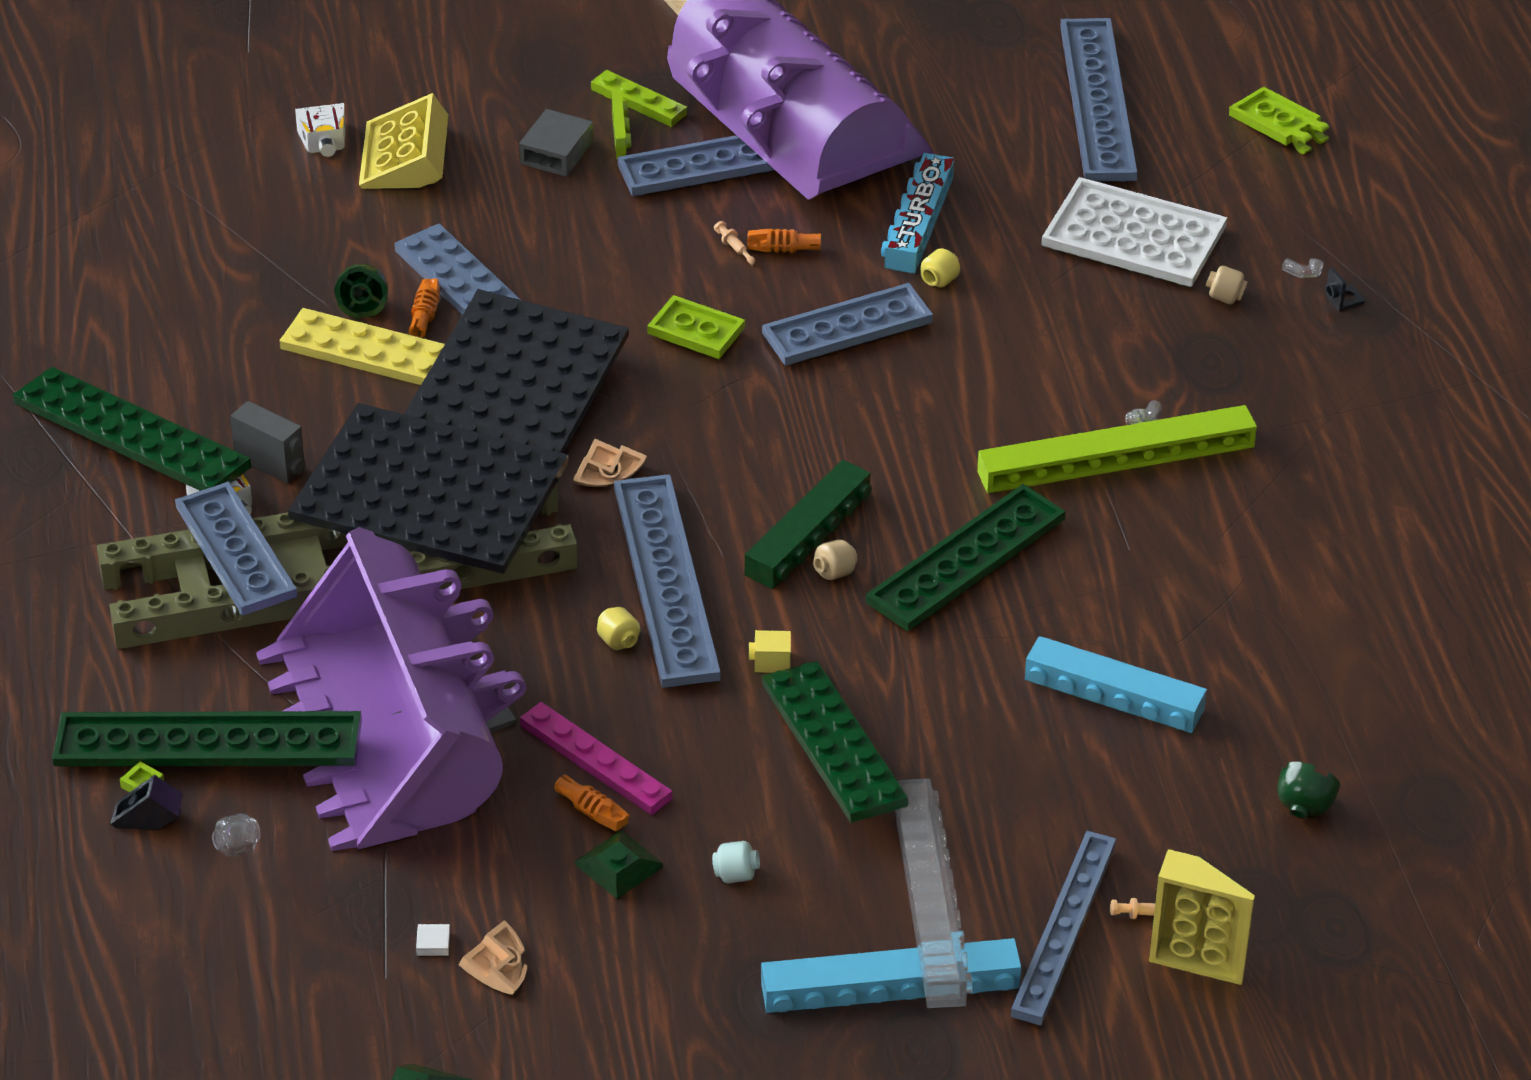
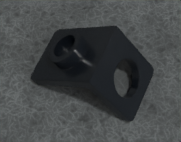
[1325,268,1365,311]

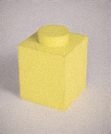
[749,630,791,673]

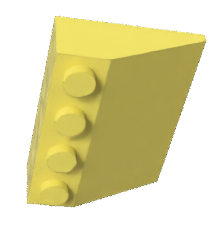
[359,93,449,189]
[1149,849,1255,985]

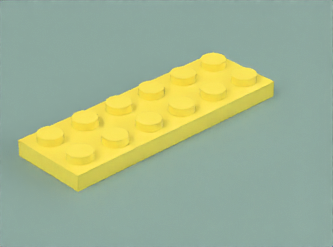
[280,308,445,385]

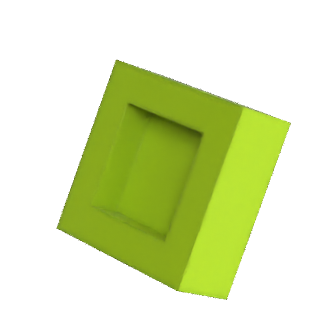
[120,761,164,792]

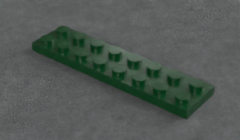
[865,484,1066,631]
[762,661,908,823]

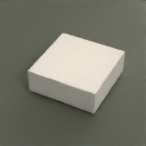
[416,924,450,956]

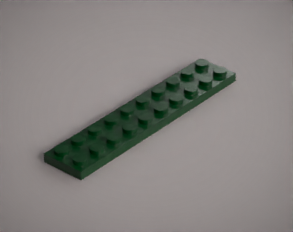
[12,367,252,491]
[52,711,362,767]

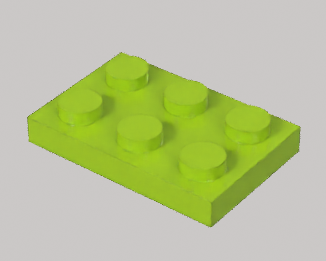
[647,295,745,359]

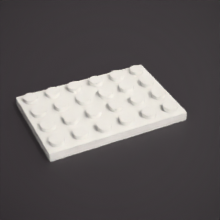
[1041,177,1227,287]

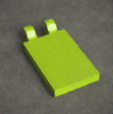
[1229,87,1329,154]

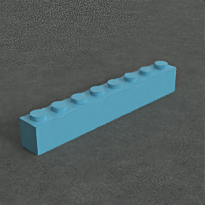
[761,938,1021,1013]

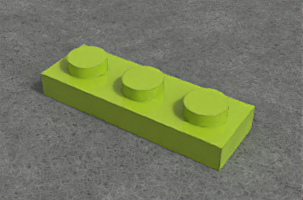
[612,91,631,159]

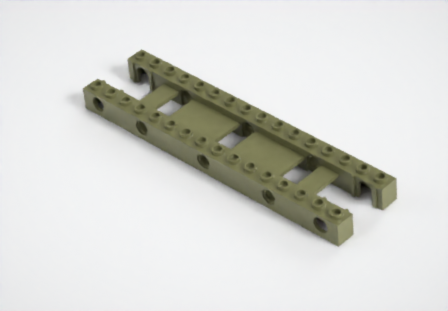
[97,483,578,649]

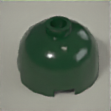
[334,263,388,319]
[1277,762,1341,819]

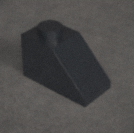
[110,775,183,830]

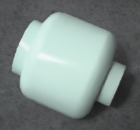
[713,841,760,883]

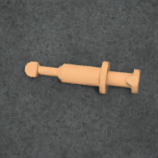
[714,221,755,266]
[1110,898,1155,919]

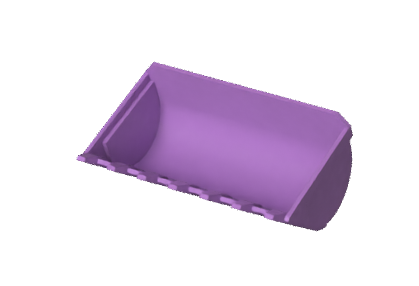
[667,0,935,200]
[256,527,526,851]

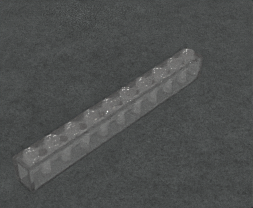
[895,778,972,1008]

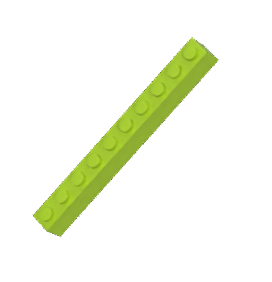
[977,405,1257,493]

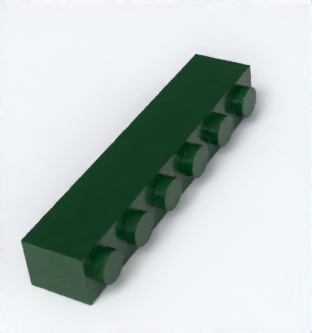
[744,459,872,589]

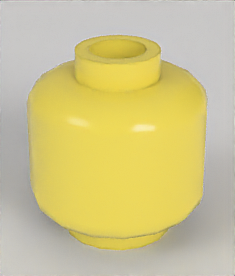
[921,248,960,288]
[597,607,640,650]

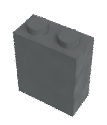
[519,109,593,177]
[230,401,305,484]

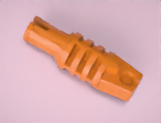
[747,229,821,253]
[409,278,440,338]
[554,774,629,831]

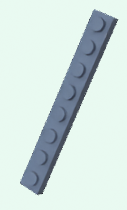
[1011,831,1116,1026]

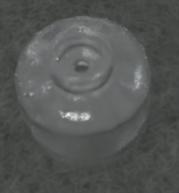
[212,813,261,857]

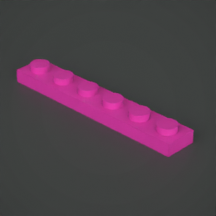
[520,702,672,815]

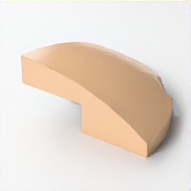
[573,439,647,487]
[458,920,527,995]

